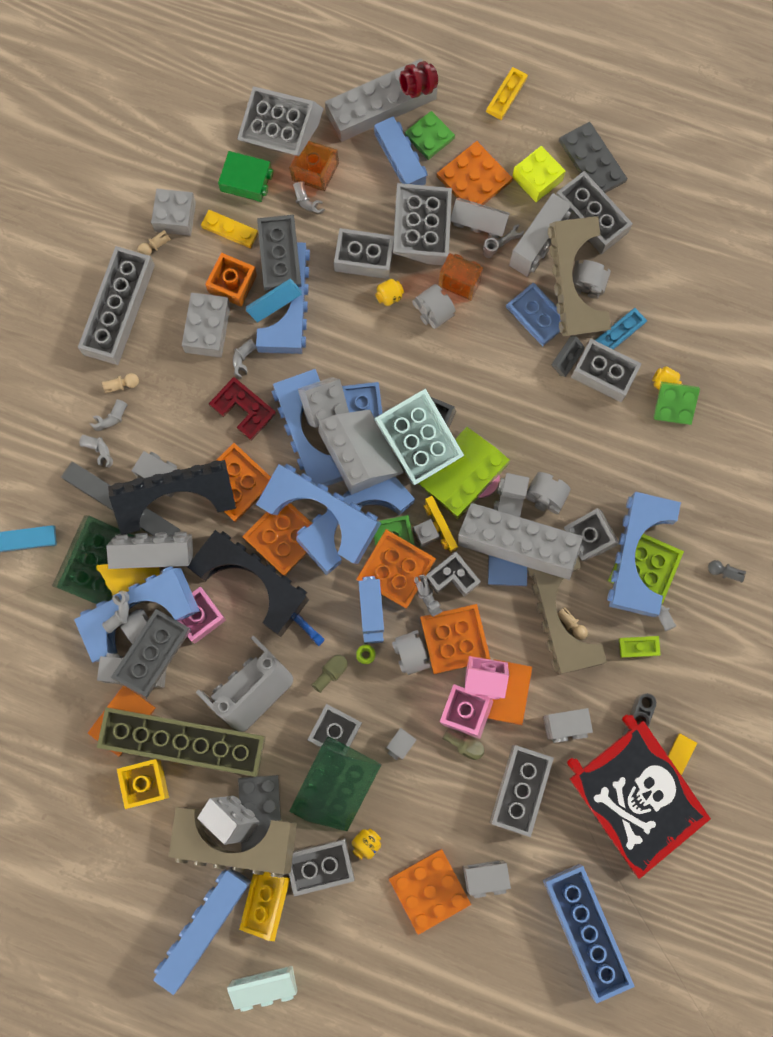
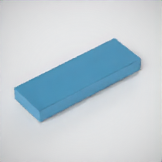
[246,279,302,323]
[595,308,647,350]
[0,525,57,552]

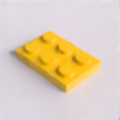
[239,872,290,941]

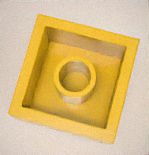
[117,759,169,809]

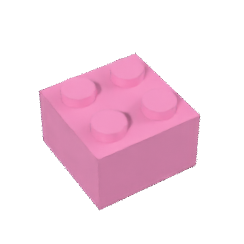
[177,586,226,644]
[465,656,509,699]
[440,684,493,739]

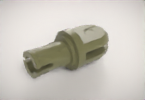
[312,655,348,693]
[442,728,485,760]

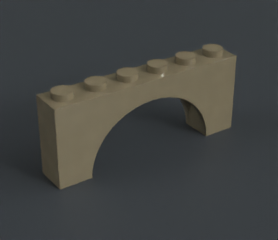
[548,216,611,336]
[527,558,607,675]
[169,807,297,878]

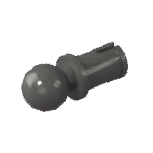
[708,560,746,583]

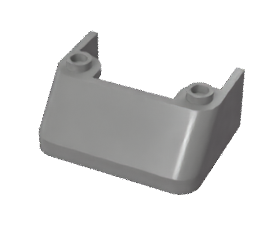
[196,635,293,732]

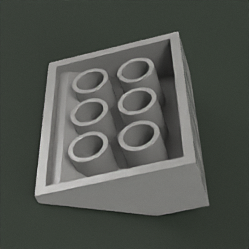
[237,86,324,156]
[393,183,452,266]
[319,410,403,495]

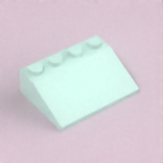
[374,389,464,485]

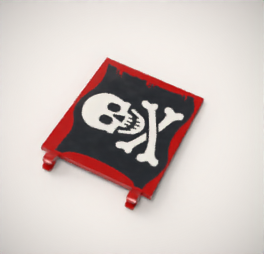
[567,715,711,879]

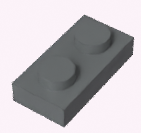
[551,335,585,377]

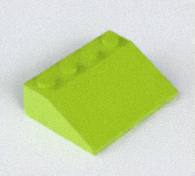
[418,427,510,519]

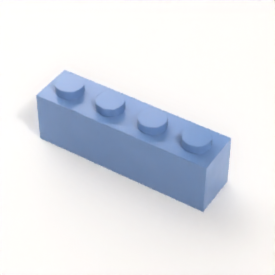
[374,116,428,185]

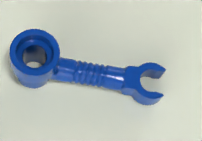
[294,614,325,646]

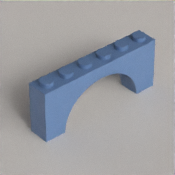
[256,242,310,354]
[271,369,343,486]
[256,463,381,564]
[296,477,415,576]
[607,492,681,617]
[74,566,200,663]
[359,576,384,644]

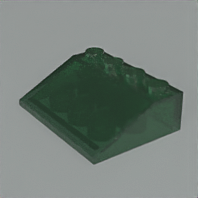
[52,515,134,604]
[289,736,382,831]

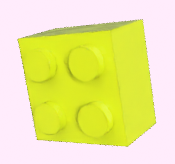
[512,146,566,202]

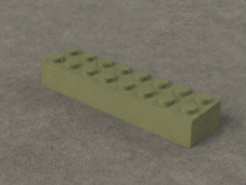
[97,707,266,777]

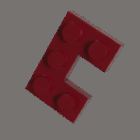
[209,377,276,441]

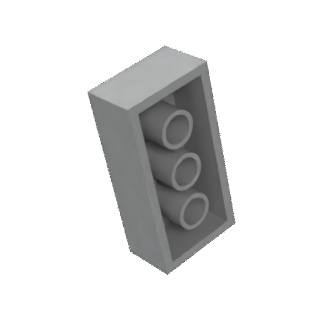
[556,171,633,254]
[509,193,572,277]
[107,532,193,569]
[489,745,554,837]

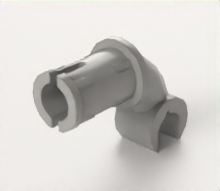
[293,182,325,214]
[233,339,257,379]
[90,399,128,431]
[79,435,113,468]
[414,575,443,617]
[102,591,129,633]
[640,605,676,631]

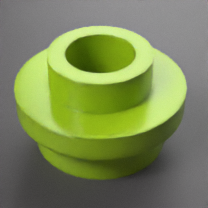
[356,645,376,665]

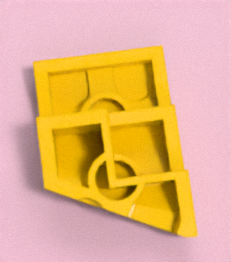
[96,564,160,596]

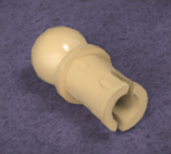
[137,230,171,256]
[102,373,139,393]
[557,607,588,640]

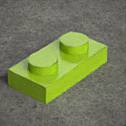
[619,636,661,658]

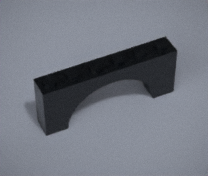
[108,460,236,535]
[186,530,309,637]

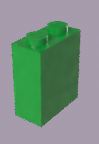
[218,151,274,202]

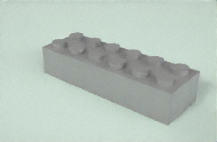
[325,59,438,142]
[78,246,155,365]
[458,503,583,580]

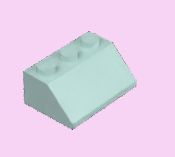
[227,966,297,1012]

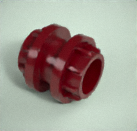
[399,61,438,98]

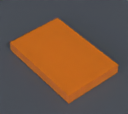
[487,659,532,725]
[87,686,156,757]

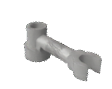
[483,224,524,258]

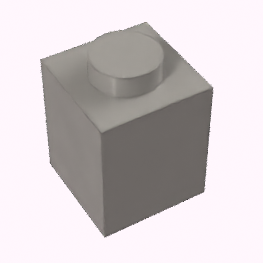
[413,519,439,548]
[386,728,416,760]

